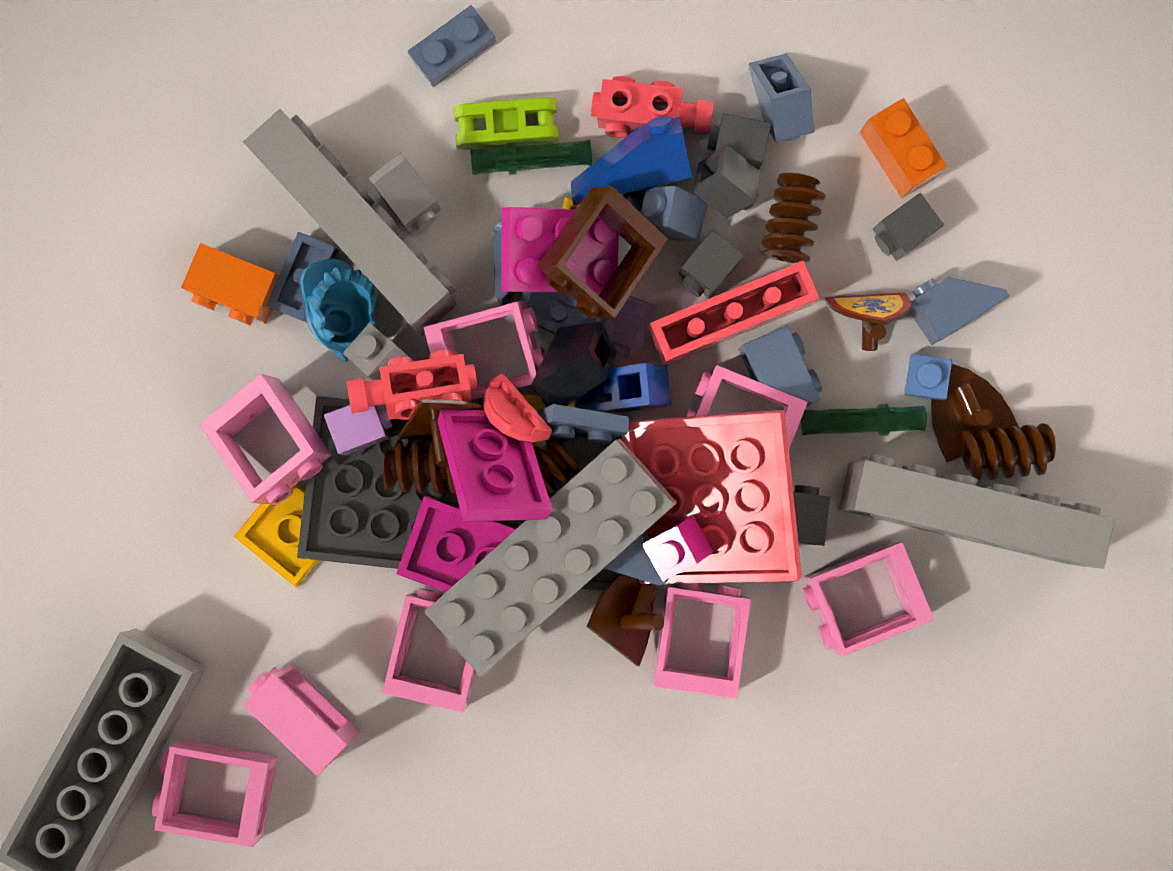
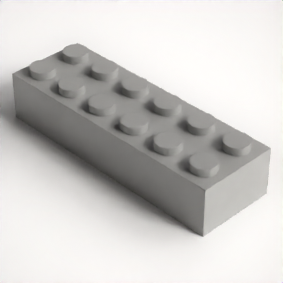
[243,109,457,337]
[424,439,677,677]
[839,454,1115,569]
[0,629,207,871]

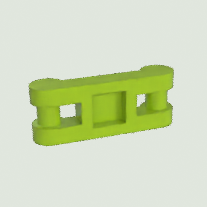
[453,97,559,150]

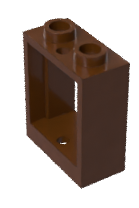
[537,185,668,319]

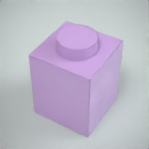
[324,404,394,456]

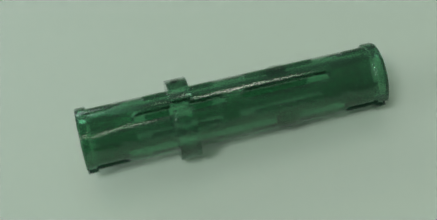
[470,140,592,175]
[800,404,927,436]

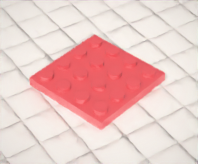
[622,410,802,584]

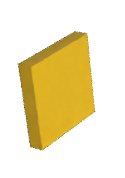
[234,483,319,588]

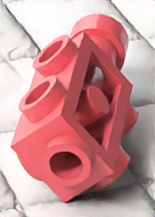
[591,76,713,138]
[346,350,478,420]

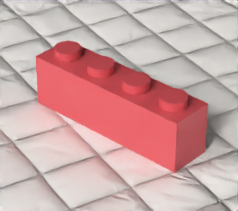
[648,261,819,365]

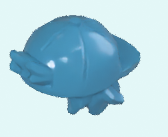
[300,259,378,362]

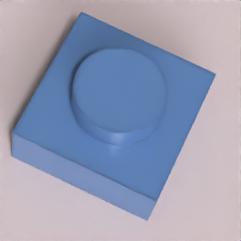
[904,354,952,401]

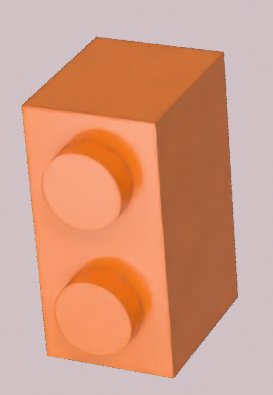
[859,98,947,199]
[181,243,279,326]

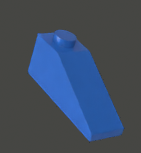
[571,116,693,205]
[575,363,671,413]

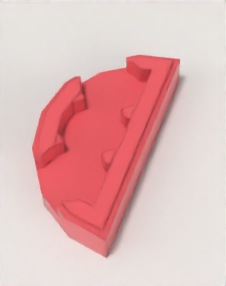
[483,373,552,442]

